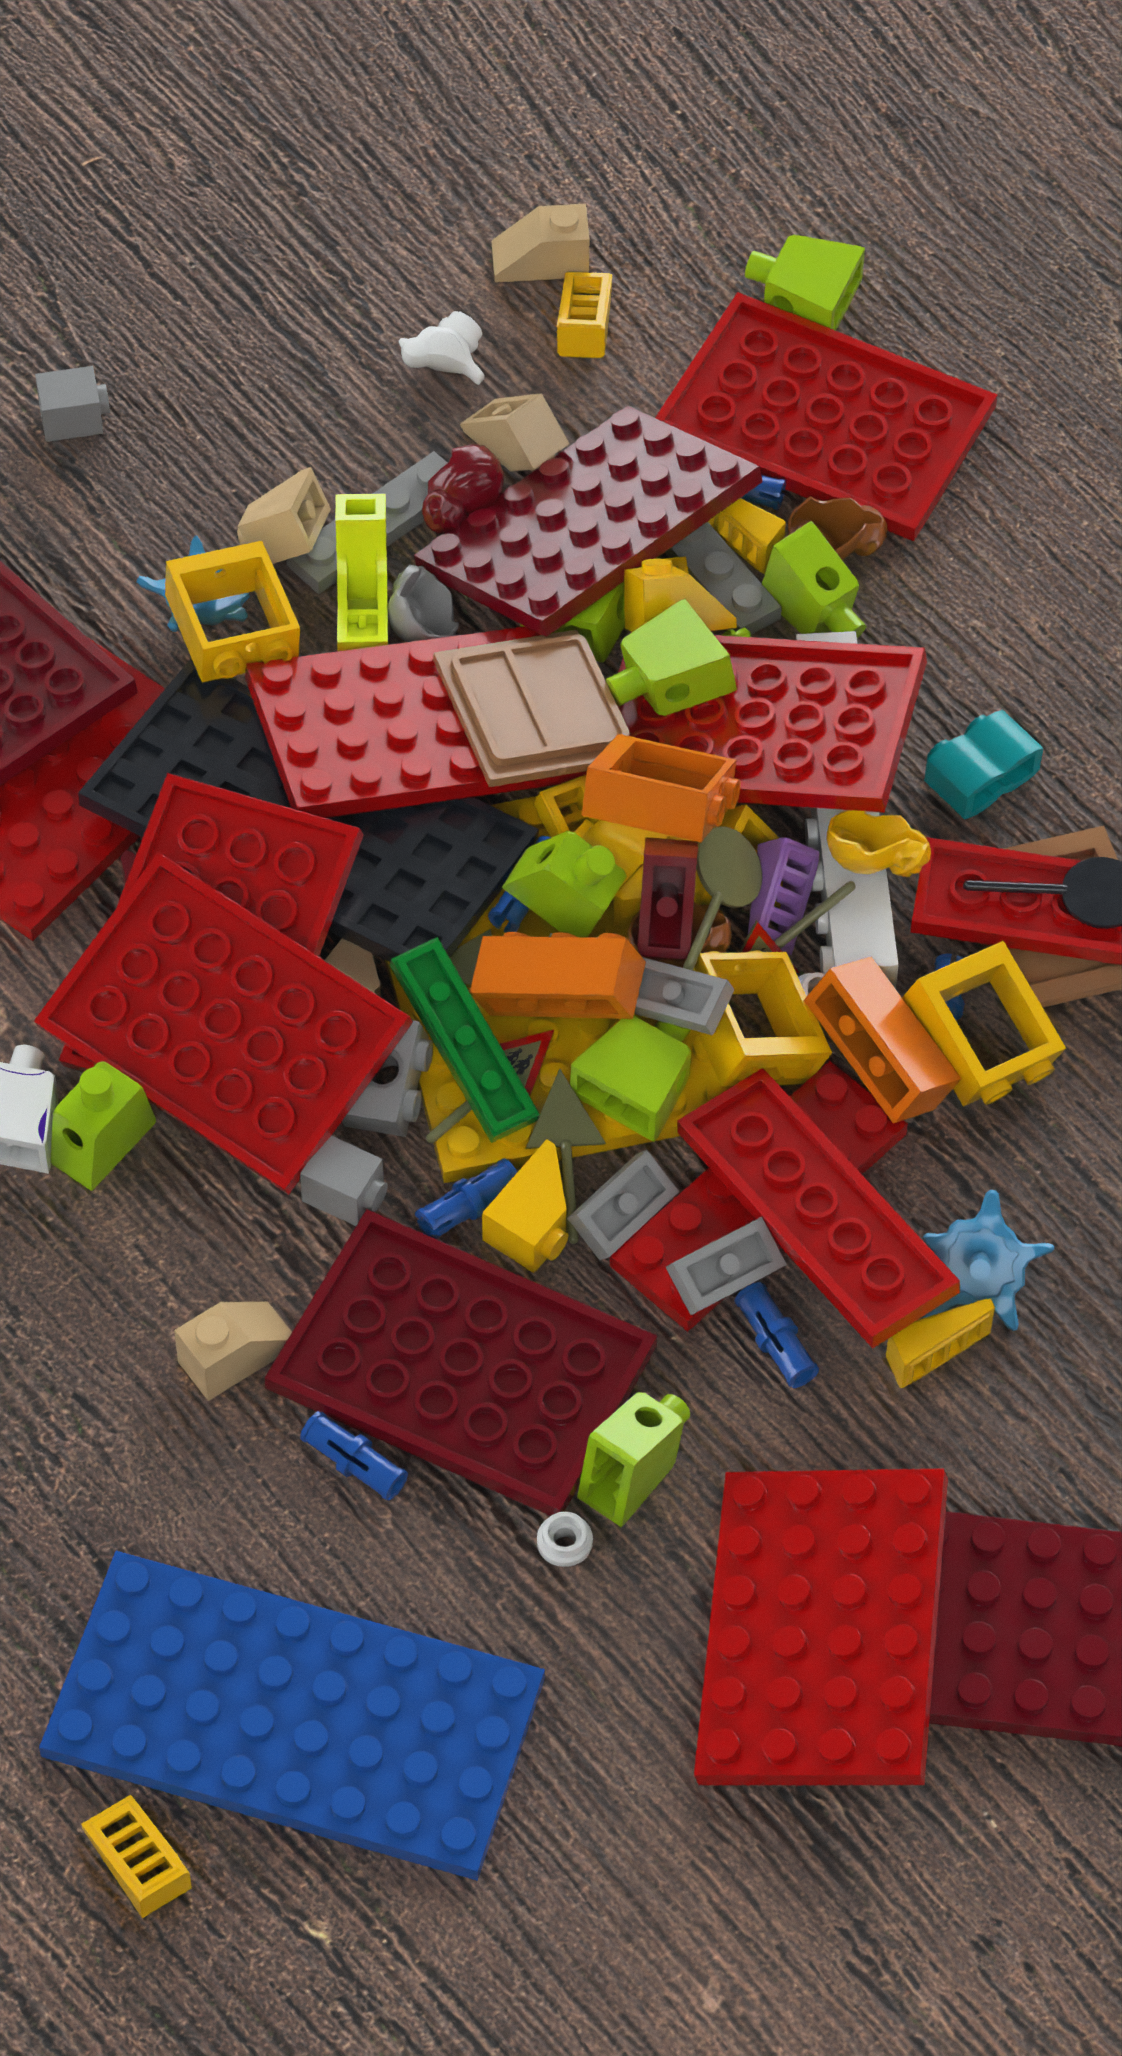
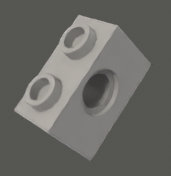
[342,1020,433,1137]

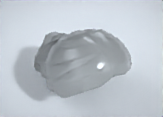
[388,565,459,642]

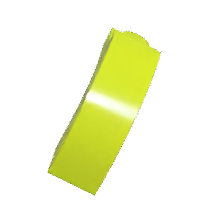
[335,494,388,651]

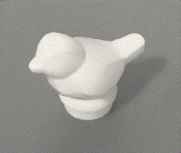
[399,311,485,385]

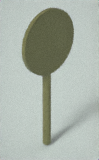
[683,827,762,970]

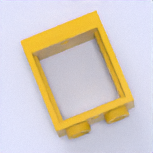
[165,541,300,683]
[902,941,1066,1107]
[693,950,832,1087]

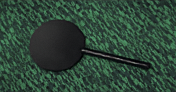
[963,857,1122,929]

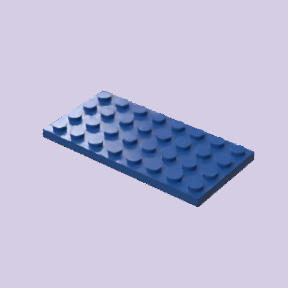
[39,1551,545,1881]

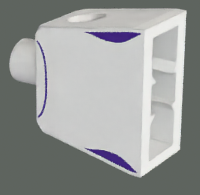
[0,1045,58,1174]

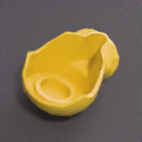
[826,810,931,877]

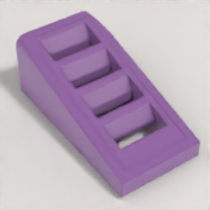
[748,838,820,956]

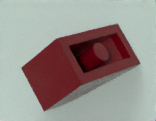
[637,837,698,959]

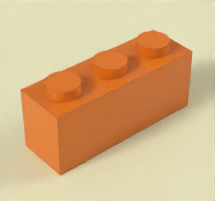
[470,932,646,1019]
[804,956,962,1124]

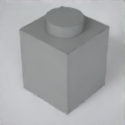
[35,366,110,442]
[300,1136,388,1226]

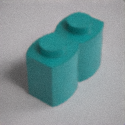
[924,710,1044,819]

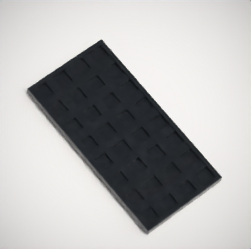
[78,659,539,962]

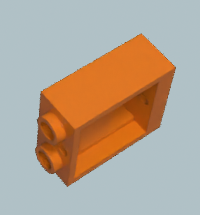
[581,734,741,842]

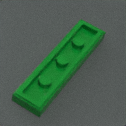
[390,937,540,1143]

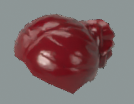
[422,444,504,534]

